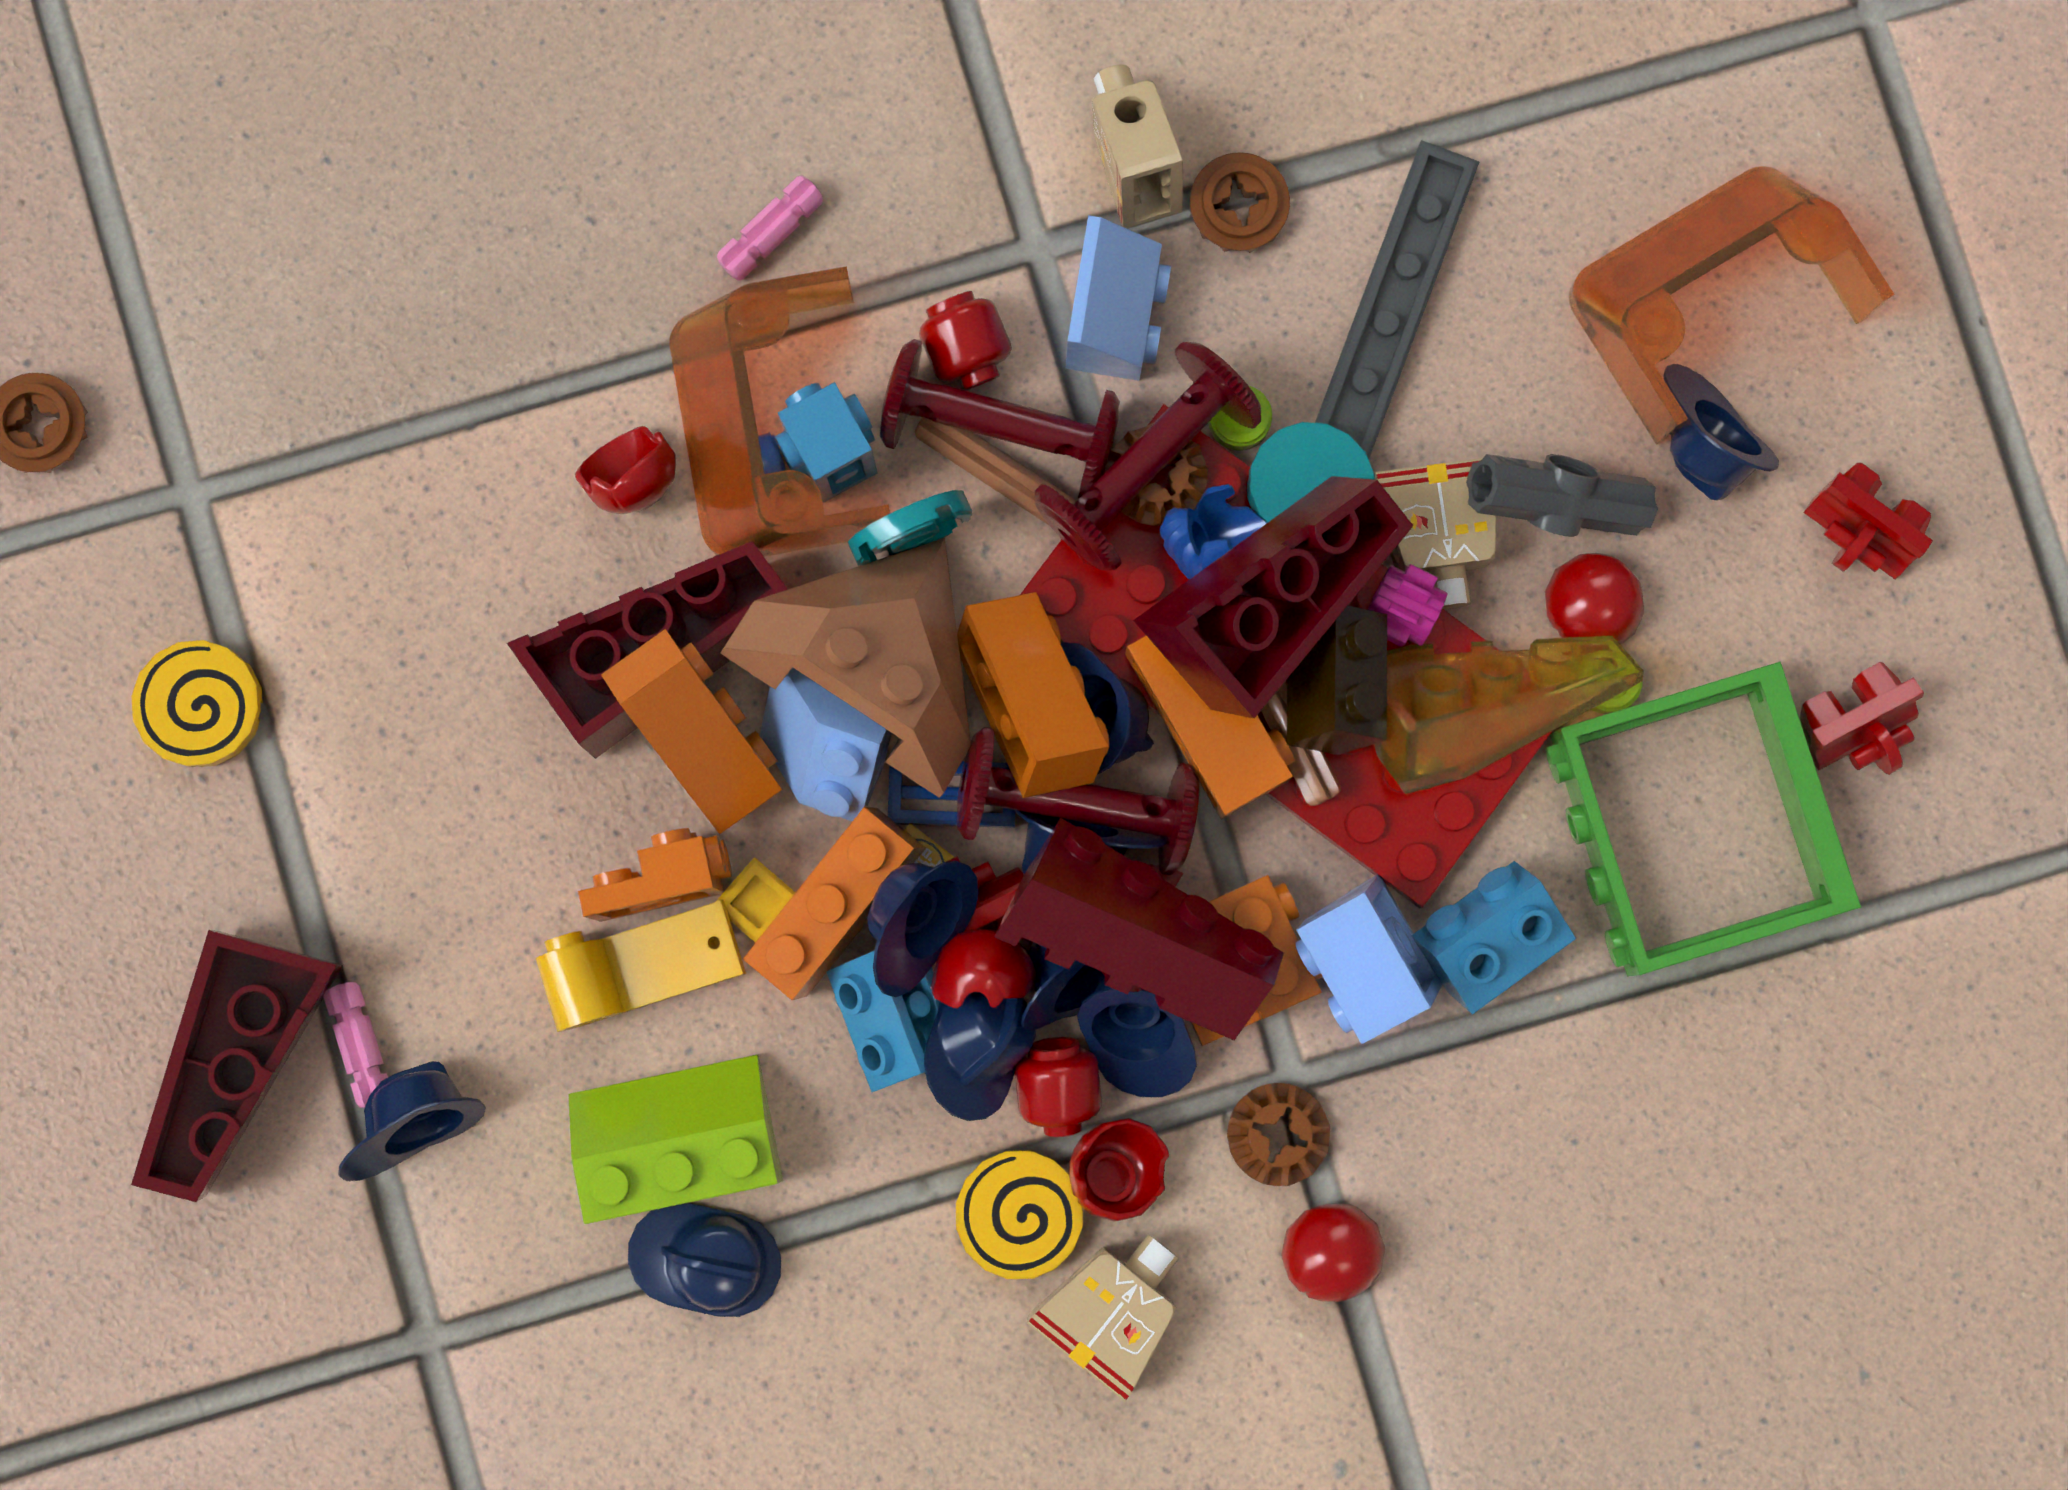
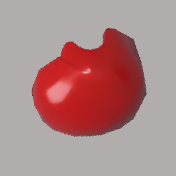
[575,426,676,514]
[1545,553,1644,650]
[931,929,1037,1008]
[1069,1118,1169,1222]
[1281,1203,1385,1302]

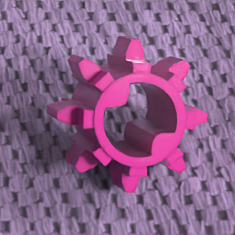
[1367,564,1448,647]

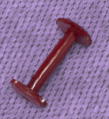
[880,339,1120,498]
[1035,342,1261,570]
[957,727,1199,875]

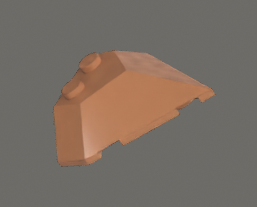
[720,538,971,798]

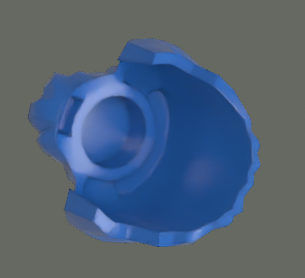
[1160,484,1267,579]

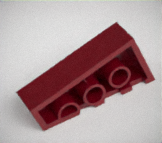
[1133,476,1414,718]
[507,541,788,759]
[994,818,1284,1040]
[131,930,343,1202]

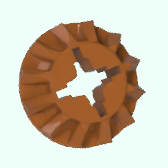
[1190,152,1290,253]
[0,373,88,473]
[1106,422,1208,526]
[1227,1083,1330,1186]

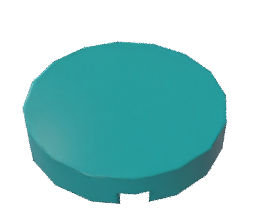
[1247,422,1375,523]
[848,490,972,566]

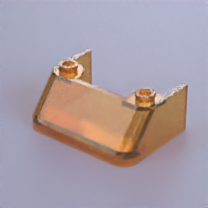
[1569,166,1895,445]
[669,266,891,557]

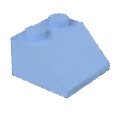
[1065,215,1171,381]
[760,667,892,821]
[1295,875,1443,1044]

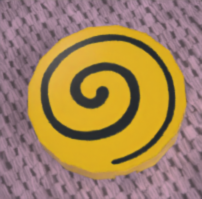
[131,640,263,767]
[956,1150,1083,1279]

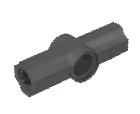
[1466,454,1658,537]

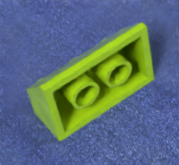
[568,1054,783,1224]

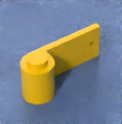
[536,900,746,1032]

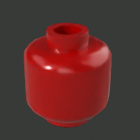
[919,291,1012,390]
[1014,1037,1102,1137]

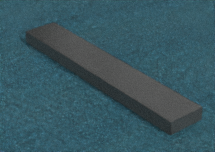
[1315,140,1480,459]

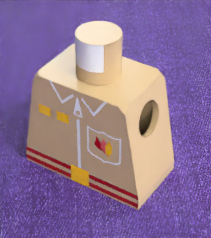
[1092,64,1183,228]
[1375,458,1496,610]
[1027,1234,1179,1402]

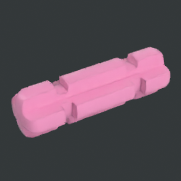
[717,175,823,281]
[323,982,388,1108]

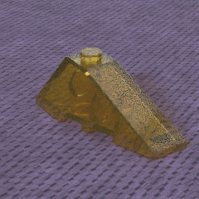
[1374,636,1644,794]

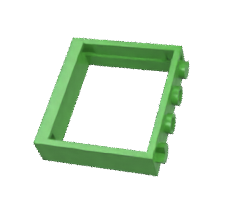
[1546,661,1861,977]

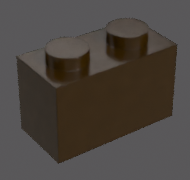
[1287,605,1387,755]

